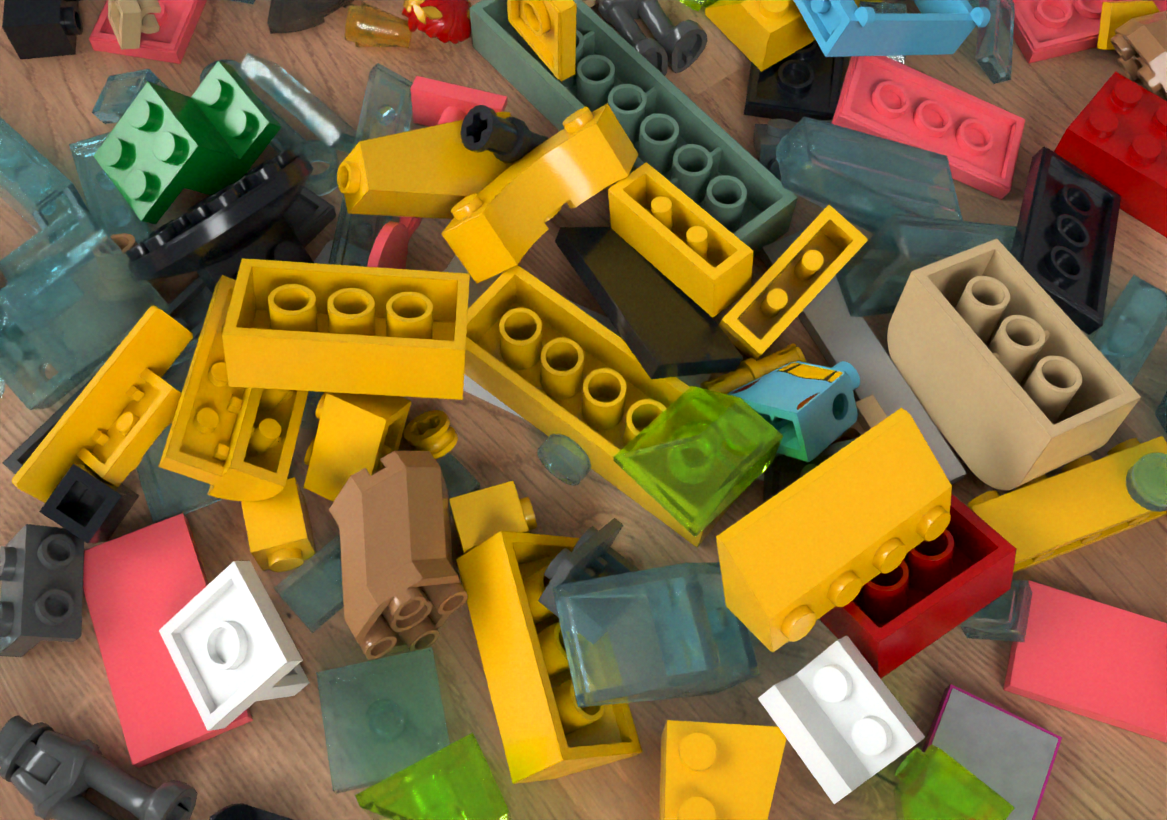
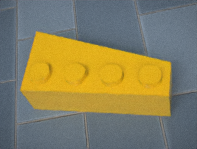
[659,720,787,820]

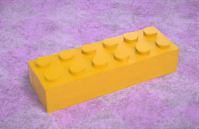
[464,265,770,548]

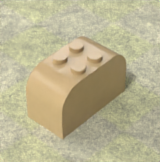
[887,239,1141,490]

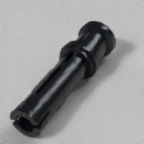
[461,105,549,163]

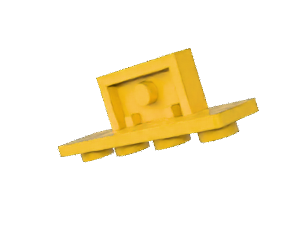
[12,305,193,503]

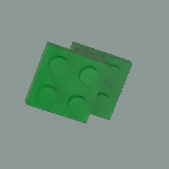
[94,60,282,225]

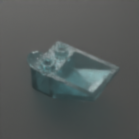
[0,228,172,410]
[552,562,761,707]

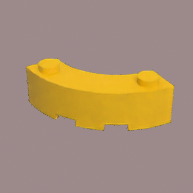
[441,103,639,284]

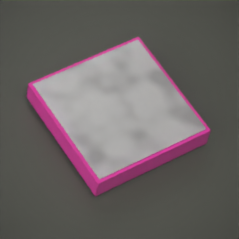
[906,684,1062,820]

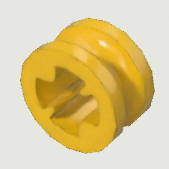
[403,410,458,459]

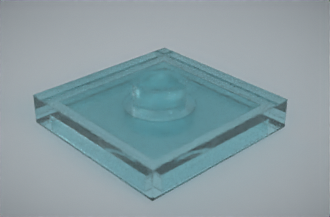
[316,647,455,794]

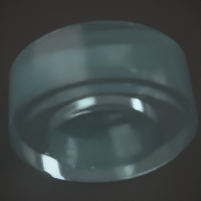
[537,434,591,486]
[1126,453,1167,512]

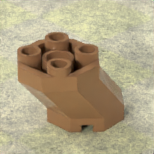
[1110,10,1167,101]
[329,451,468,660]

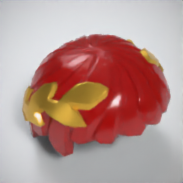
[401,0,471,44]

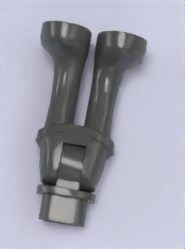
[597,0,708,76]
[0,716,197,820]

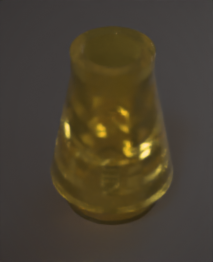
[345,1,412,49]

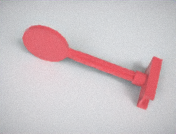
[367,76,507,269]

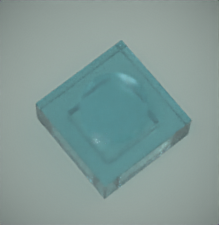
[961,580,1032,642]

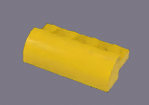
[158,275,309,501]

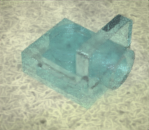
[92,69,169,124]

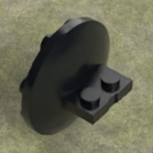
[125,147,314,294]

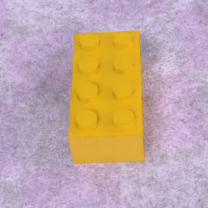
[222,258,470,400]

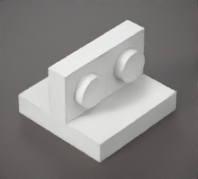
[159,561,310,731]
[758,636,925,804]

